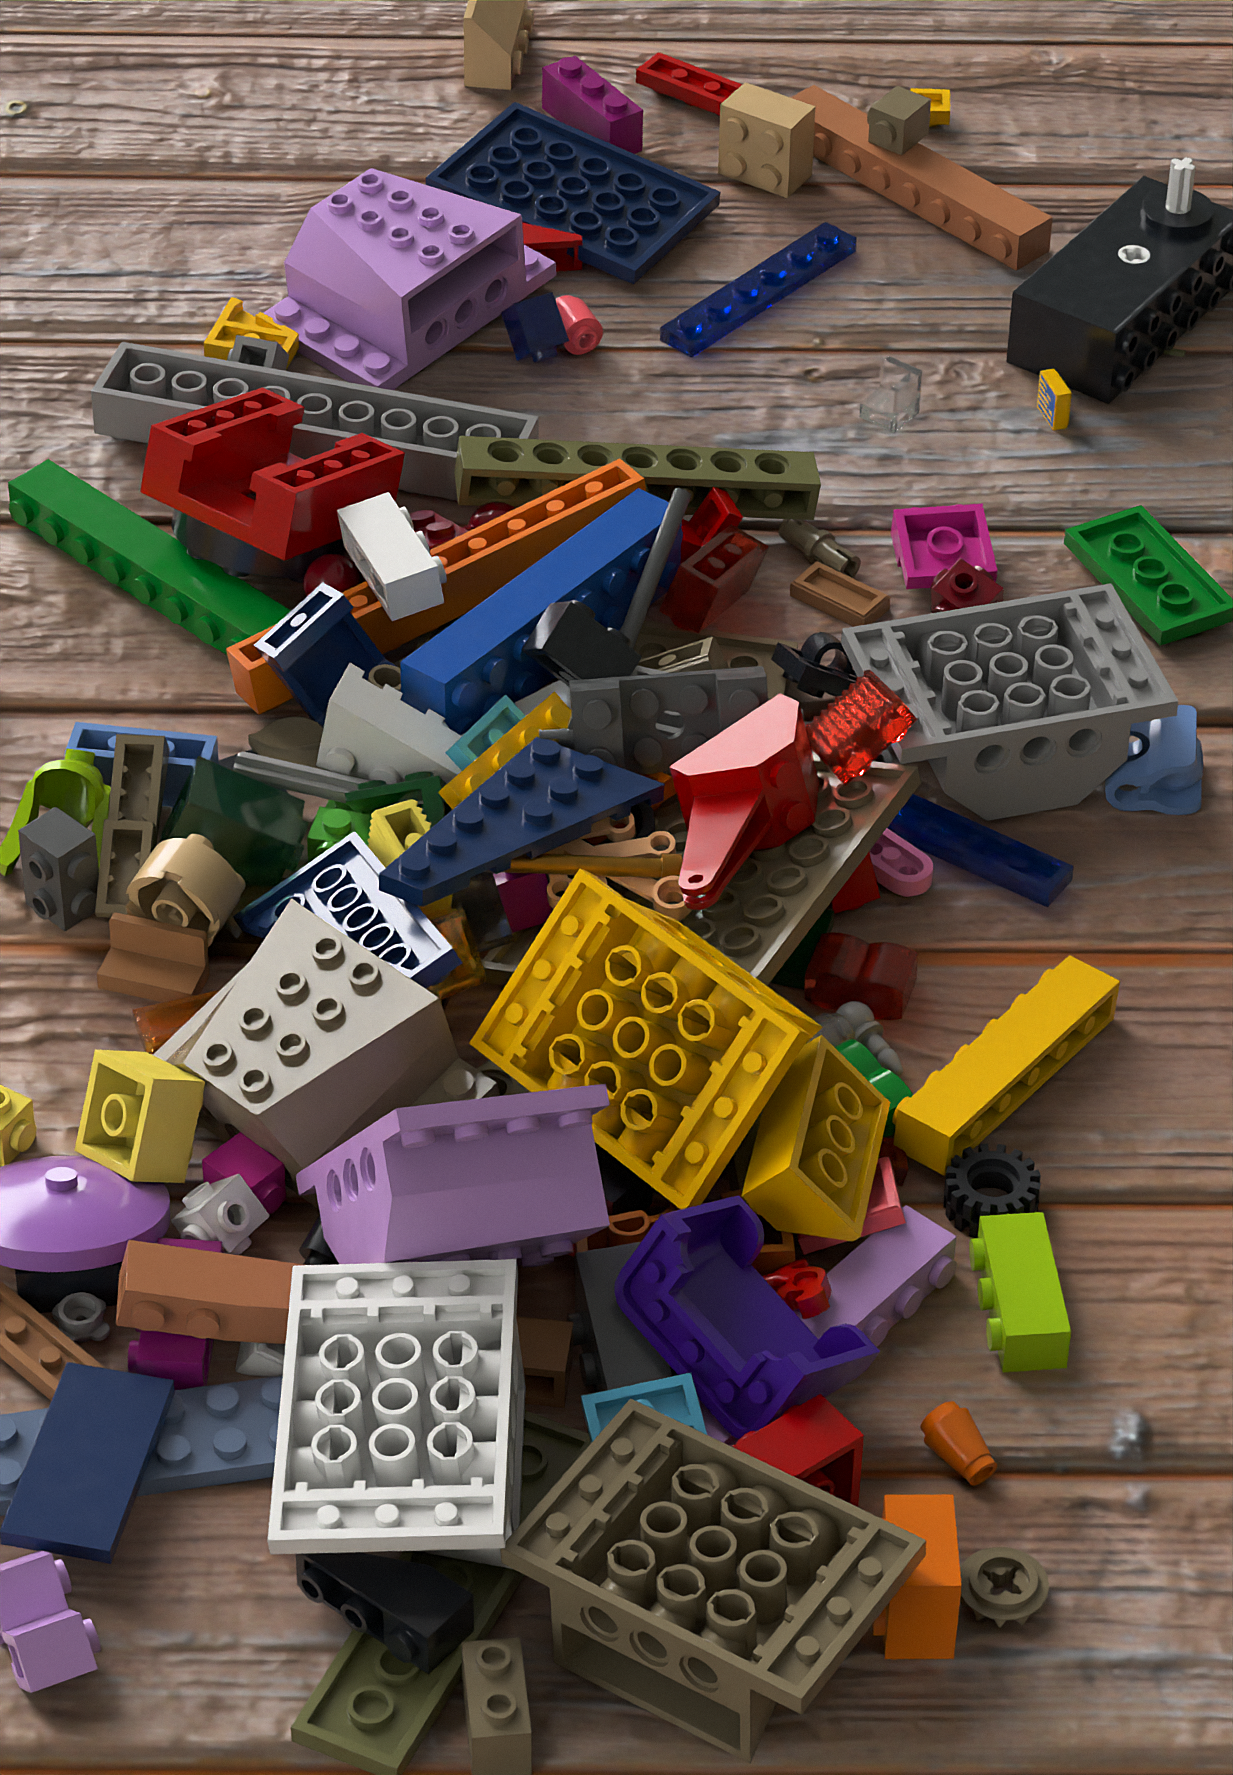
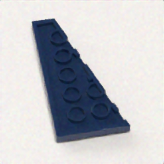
[378,737,665,907]
[232,831,462,989]

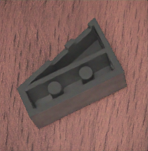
[567,1242,672,1393]

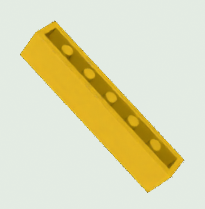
[892,955,1120,1176]

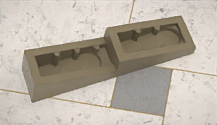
[95,734,170,917]

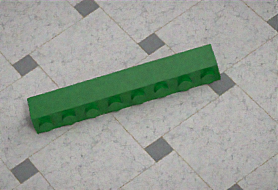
[8,459,291,655]

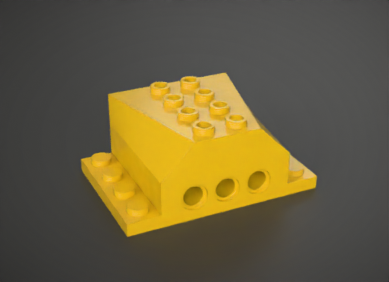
[469,868,822,1209]

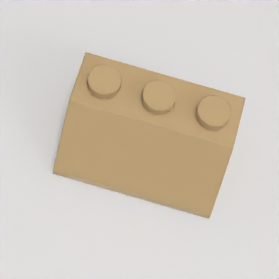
[464,0,534,90]

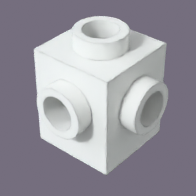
[171,1174,270,1255]

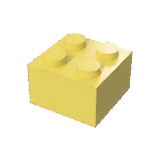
[74,1049,206,1183]

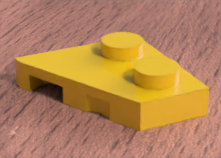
[204,297,299,370]

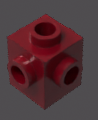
[930,558,1004,613]

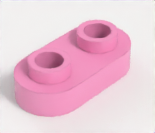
[869,828,933,897]

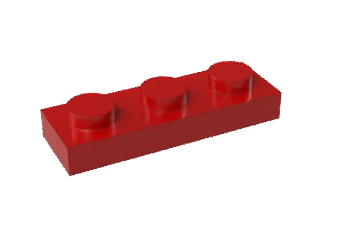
[636,52,743,117]

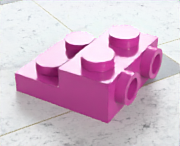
[891,504,998,589]

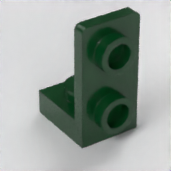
[345,772,452,828]

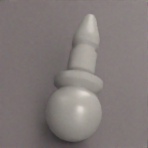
[834,1001,903,1075]

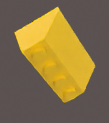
[741,1034,890,1241]

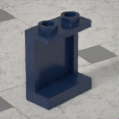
[254,582,397,728]

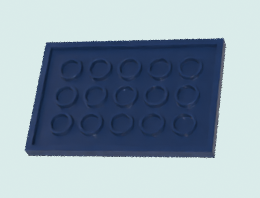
[425,102,721,284]

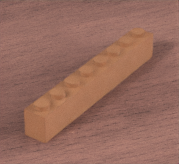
[790,85,1053,271]

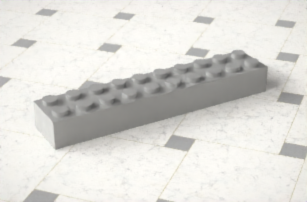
[91,342,539,508]

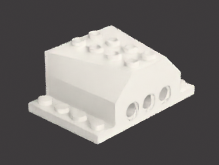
[268,1259,526,1569]

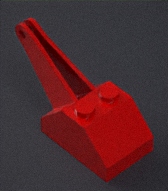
[669,693,820,910]

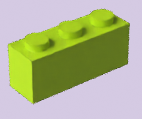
[969,1212,1071,1373]

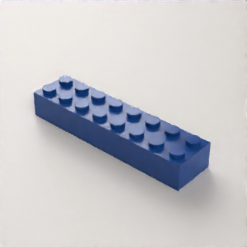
[400,488,683,736]

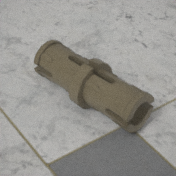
[778,519,861,577]

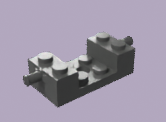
[539,666,804,775]

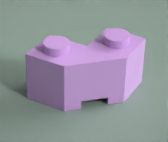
[0,1550,101,1693]

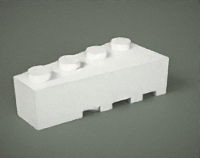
[316,663,464,784]

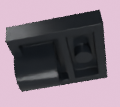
[771,632,873,713]

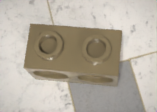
[461,1637,532,1775]

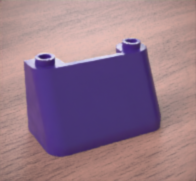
[614,1195,880,1439]

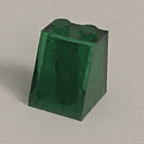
[158,756,308,886]

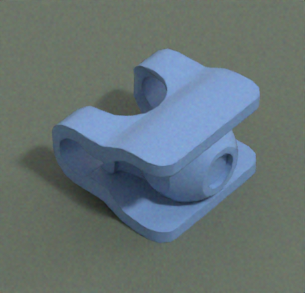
[1105,705,1203,815]

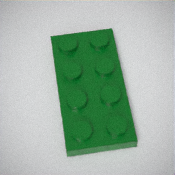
[1064,505,1233,646]

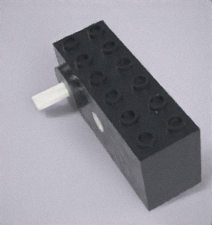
[1006,157,1233,404]

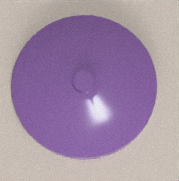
[0,1155,170,1272]

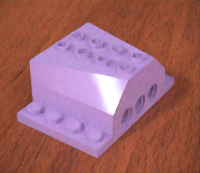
[264,168,557,390]
[296,1084,610,1268]

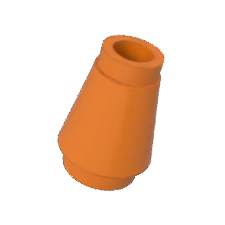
[920,1401,997,1486]

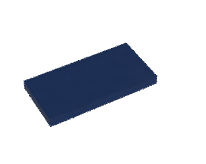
[0,1362,175,1564]

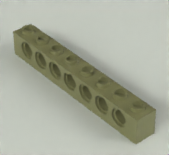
[454,436,821,520]

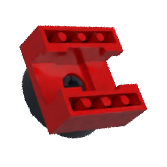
[140,387,405,583]

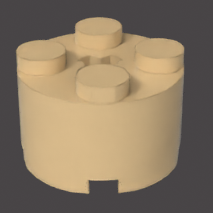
[126,834,245,947]

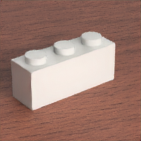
[337,492,447,621]

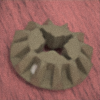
[960,1547,1049,1628]

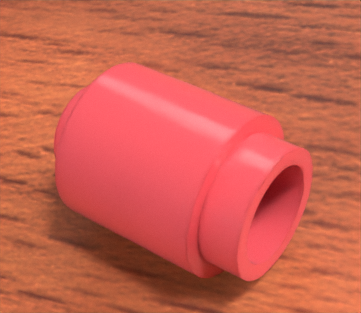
[548,295,603,355]

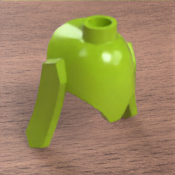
[0,748,111,876]

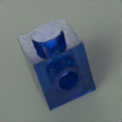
[501,292,569,363]

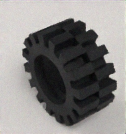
[943,1143,1041,1238]

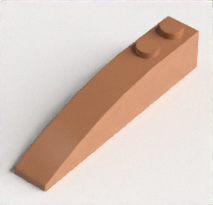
[116,1240,303,1344]

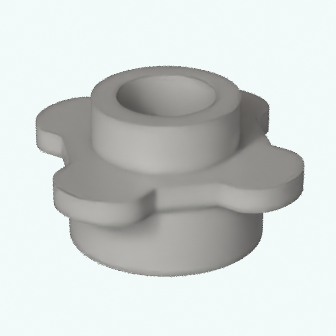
[52,1292,110,1343]

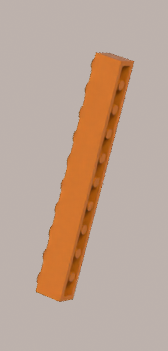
[226,458,646,715]

